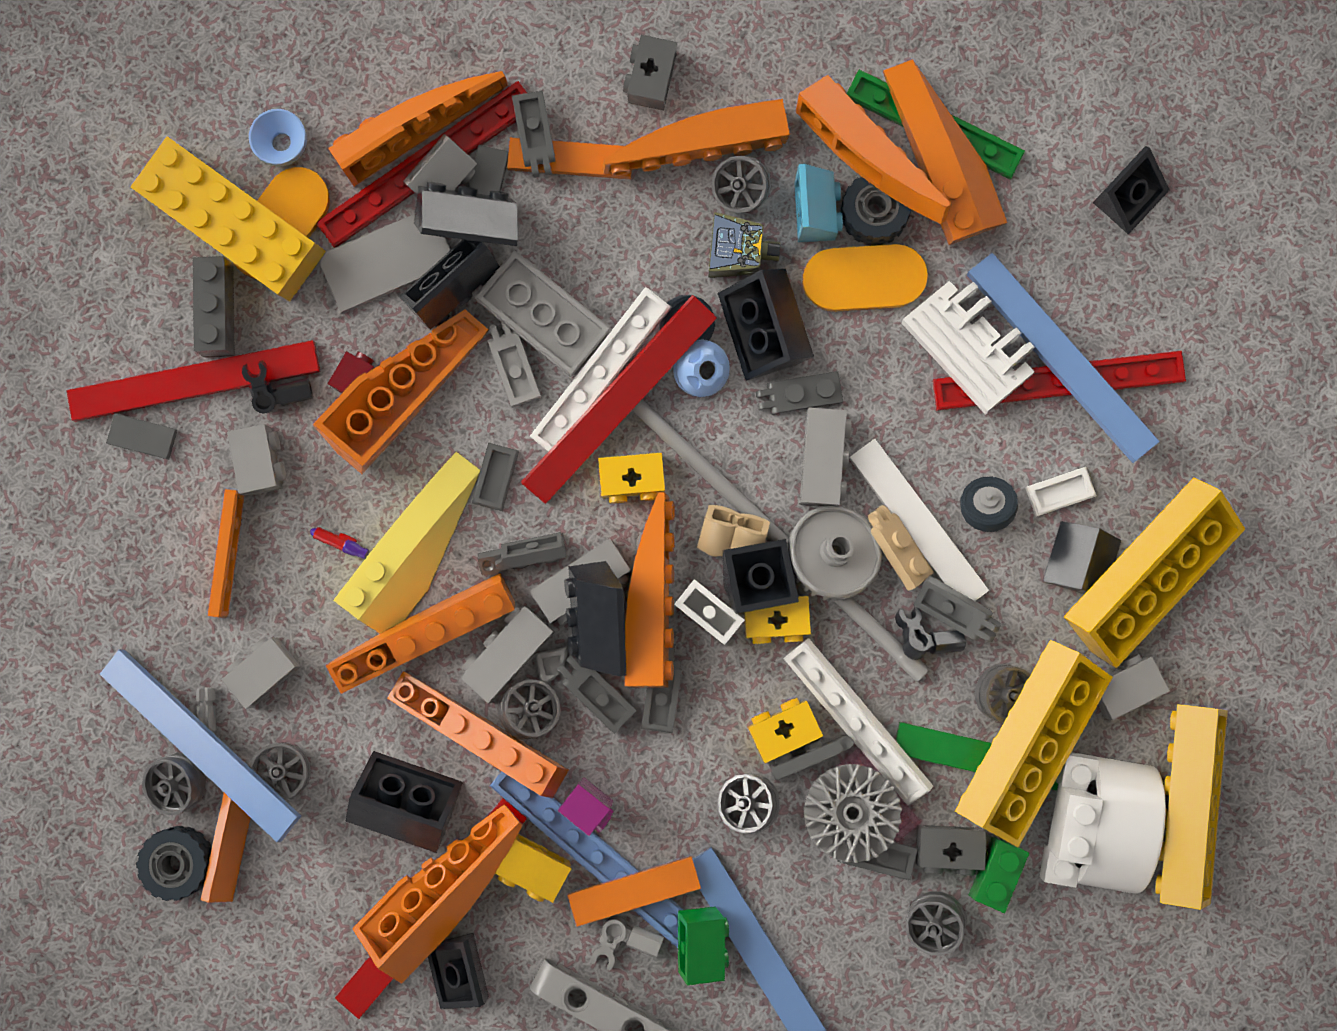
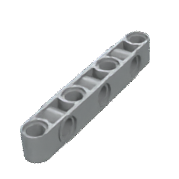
[529,958,681,1031]

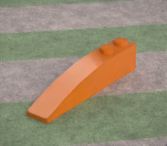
[883,59,1008,245]
[328,71,508,187]
[313,309,489,474]
[352,805,523,984]

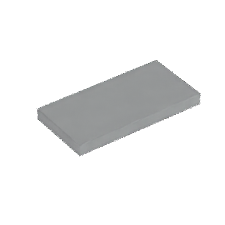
[319,214,450,314]
[474,250,612,378]

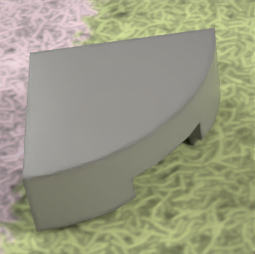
[535,647,567,683]

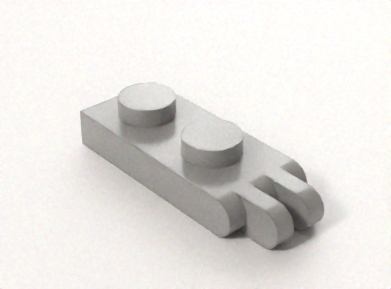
[487,322,542,408]

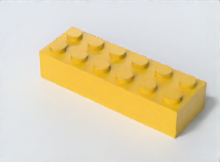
[131,136,326,302]
[1064,477,1245,668]
[955,640,1113,847]
[1155,704,1228,910]

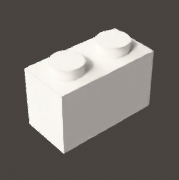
[674,579,744,645]

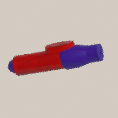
[310,527,369,559]

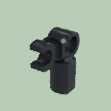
[242,360,314,414]
[895,607,966,660]

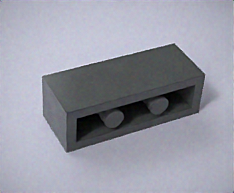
[192,256,235,357]

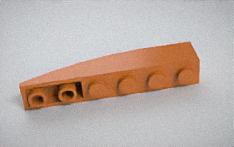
[796,75,951,224]
[603,99,790,176]
[625,492,675,688]
[326,573,515,694]
[387,671,569,798]

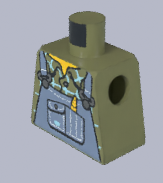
[708,212,780,278]

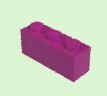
[558,777,614,836]

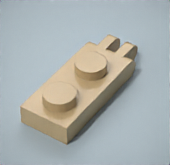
[868,505,934,591]

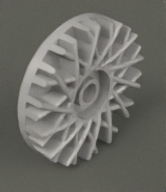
[787,506,882,602]
[804,764,902,863]

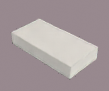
[1025,467,1097,517]

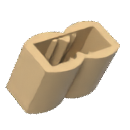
[697,505,770,557]

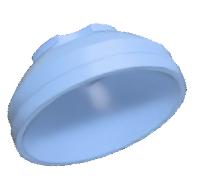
[249,109,307,167]
[673,339,730,397]

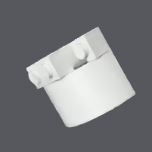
[1040,752,1166,894]

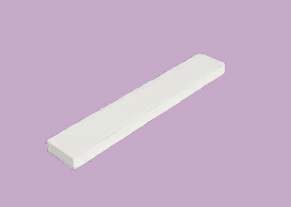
[530,287,672,452]
[849,439,989,601]
[783,638,933,806]

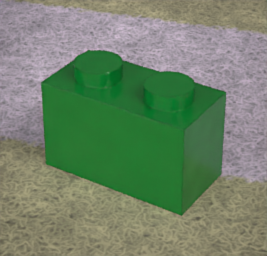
[968,836,1029,914]
[678,906,729,986]

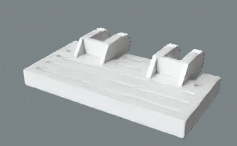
[902,281,1034,415]

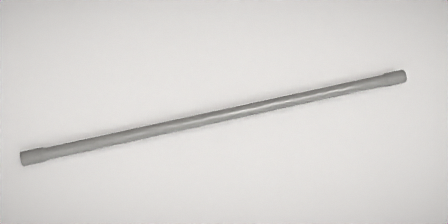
[584,353,930,682]

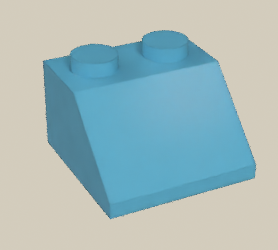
[794,164,843,242]

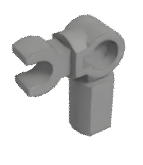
[591,915,664,971]

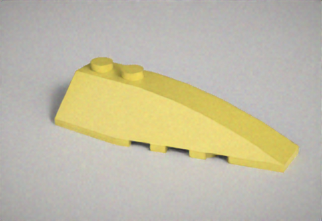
[333,452,480,633]

